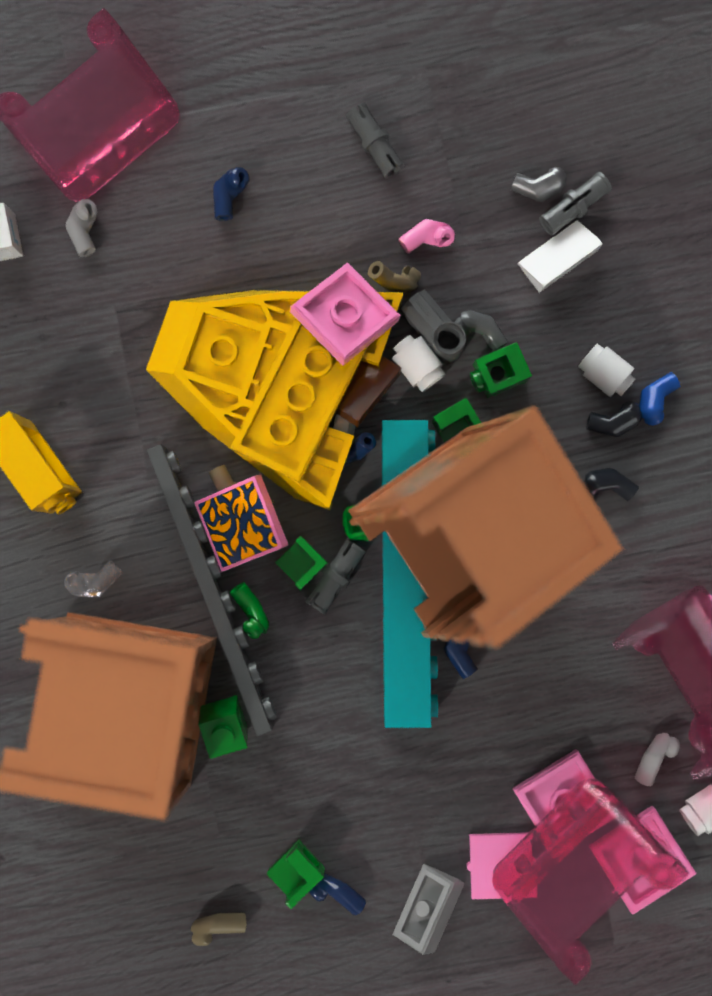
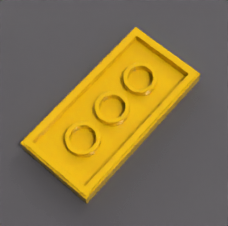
[230,318,368,483]

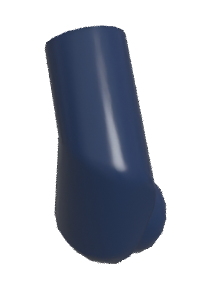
[345,432,376,465]
[309,873,366,915]

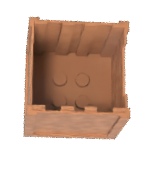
[348,406,623,648]
[0,612,217,820]

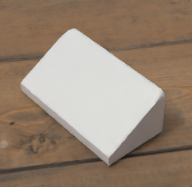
[518,220,603,293]

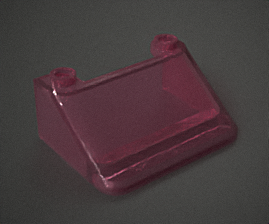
[0,8,179,202]
[492,779,689,985]

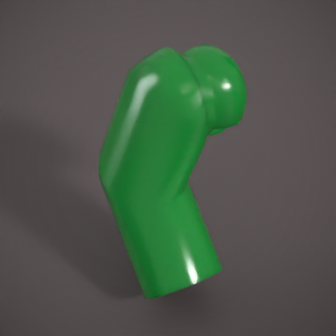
[230,582,270,639]

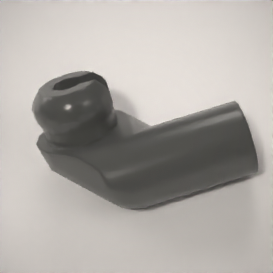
[455,310,508,352]

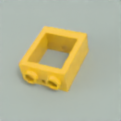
[0,411,82,515]

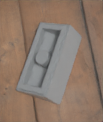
[392,864,465,955]

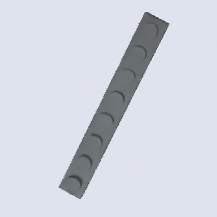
[147,444,277,736]

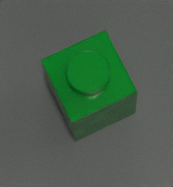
[198,695,248,759]

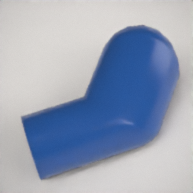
[639,372,680,426]

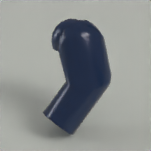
[213,167,249,221]
[444,639,478,679]

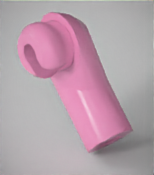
[398,219,455,254]

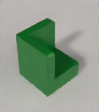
[431,398,481,443]
[275,536,328,590]
[267,840,325,910]

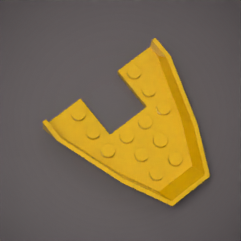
[146,290,403,510]

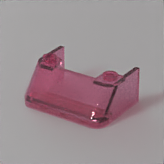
[612,585,712,780]

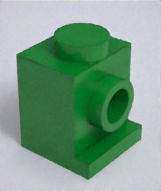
[470,342,532,399]

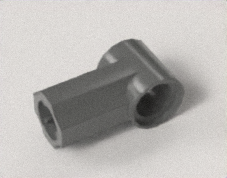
[400,290,466,364]

